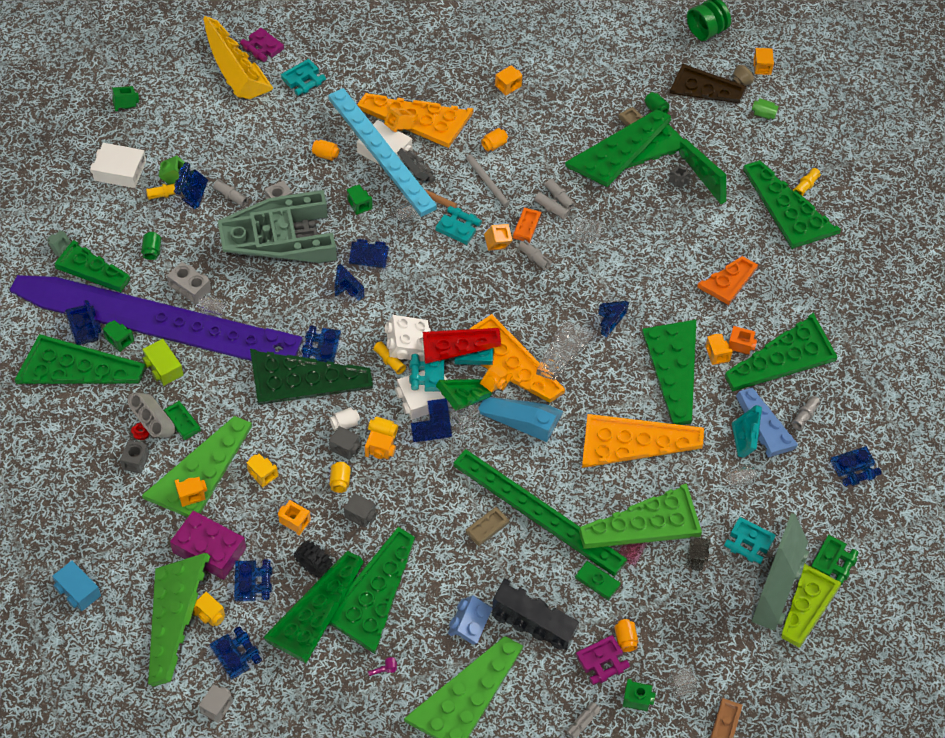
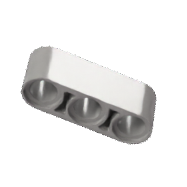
[128,392,175,438]

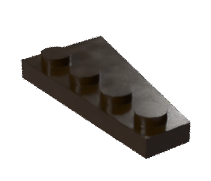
[670,64,747,103]

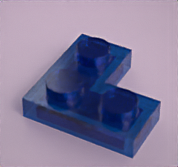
[410,398,452,442]

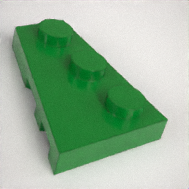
[436,379,493,411]

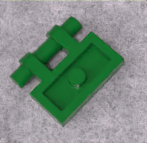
[811,535,859,585]

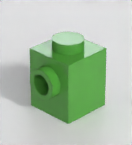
[159,155,189,185]

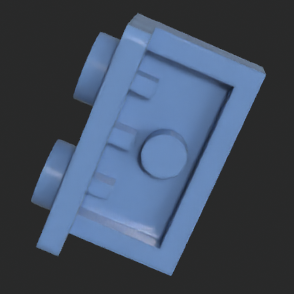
[448,595,492,645]

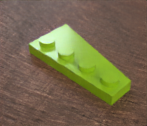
[781,564,841,648]

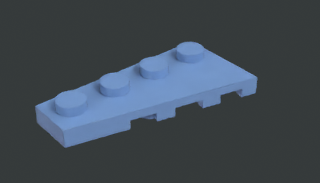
[736,388,798,458]

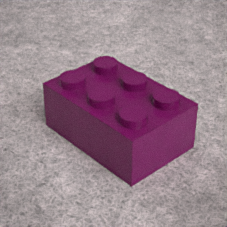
[170,510,246,580]

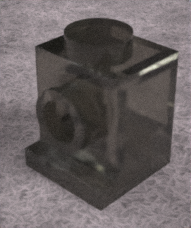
[686,536,711,571]

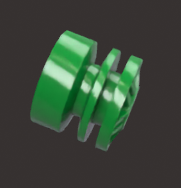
[686,0,731,41]

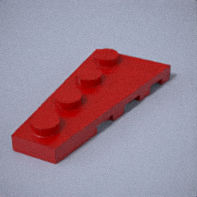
[423,328,501,364]

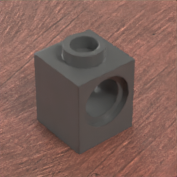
[329,426,361,460]
[120,440,149,474]
[344,493,377,528]

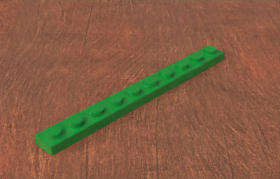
[453,449,627,577]

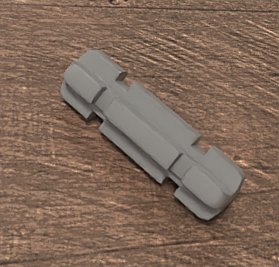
[567,702,600,738]

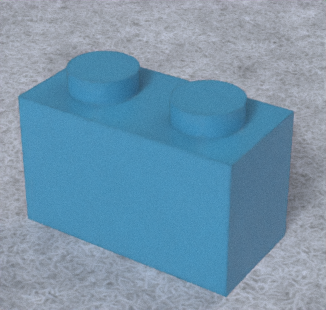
[52,561,101,611]

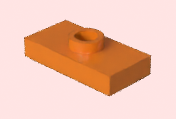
[513,207,541,243]

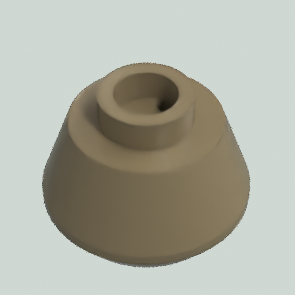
[732,65,754,86]

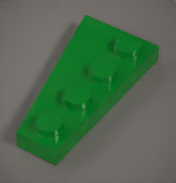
[54,240,130,293]

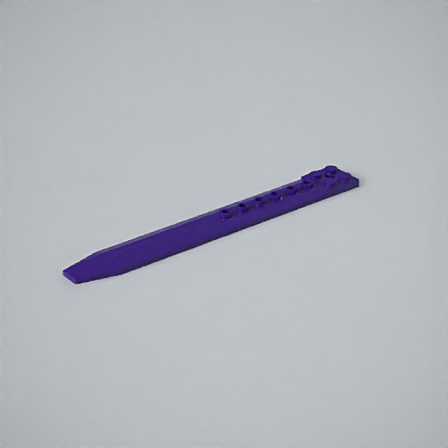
[10,275,303,361]

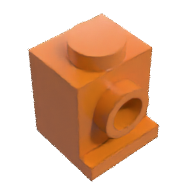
[728,326,757,355]

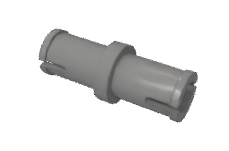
[213,179,248,207]
[544,179,575,210]
[534,192,570,220]
[518,240,552,270]
[791,396,821,430]

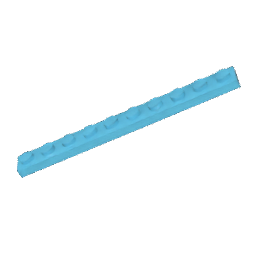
[328,88,437,217]

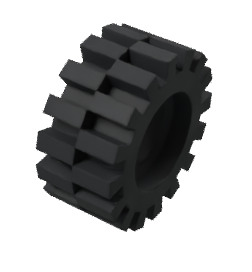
[293,540,333,578]

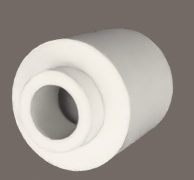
[329,407,360,431]

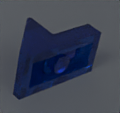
[334,264,364,301]
[598,301,629,337]

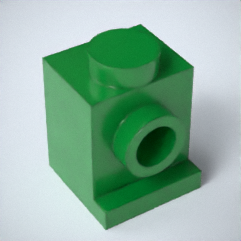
[112,86,139,111]
[347,184,373,215]
[103,320,134,352]
[622,679,656,712]

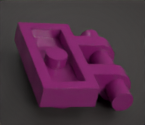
[240,28,284,62]
[576,635,630,685]

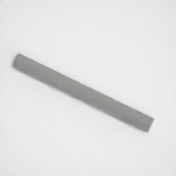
[466,154,510,207]

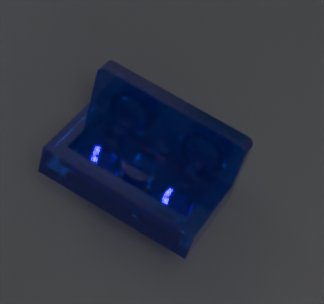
[349,239,390,268]
[65,300,101,345]

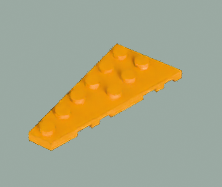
[357,93,474,148]
[470,314,565,403]
[582,414,704,468]

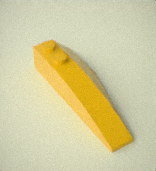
[203,16,273,99]

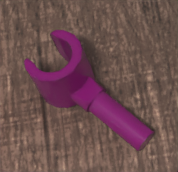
[368,657,397,676]

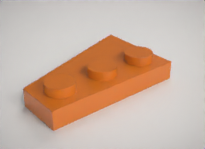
[697,256,758,305]

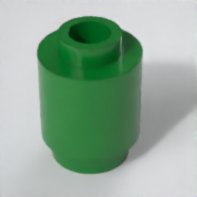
[645,92,670,114]
[141,232,161,260]

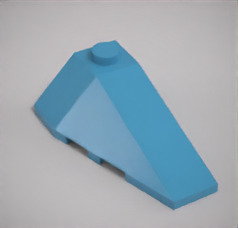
[477,397,563,442]

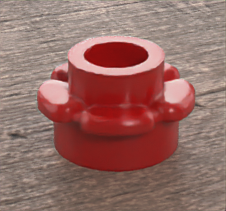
[131,422,150,440]

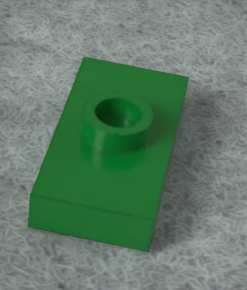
[164,401,201,441]
[575,561,621,601]

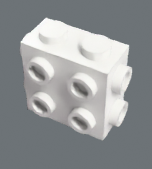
[385,315,431,361]

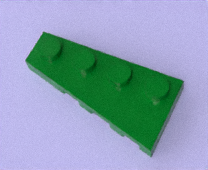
[625,124,684,169]
[679,139,727,204]

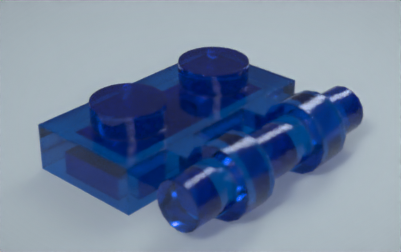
[174,162,208,209]
[301,325,341,363]
[830,446,882,486]
[234,559,272,601]
[209,626,262,680]

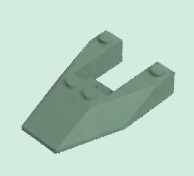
[218,190,337,263]
[751,513,809,631]

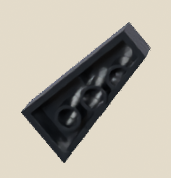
[492,578,579,650]

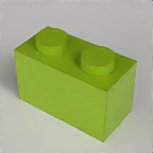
[142,339,184,386]

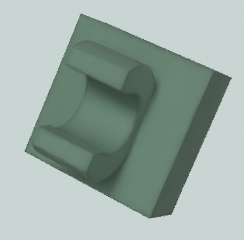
[47,230,71,257]

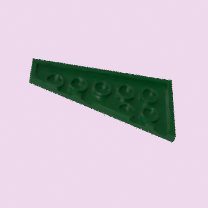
[250,349,373,405]

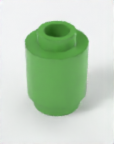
[752,98,779,120]

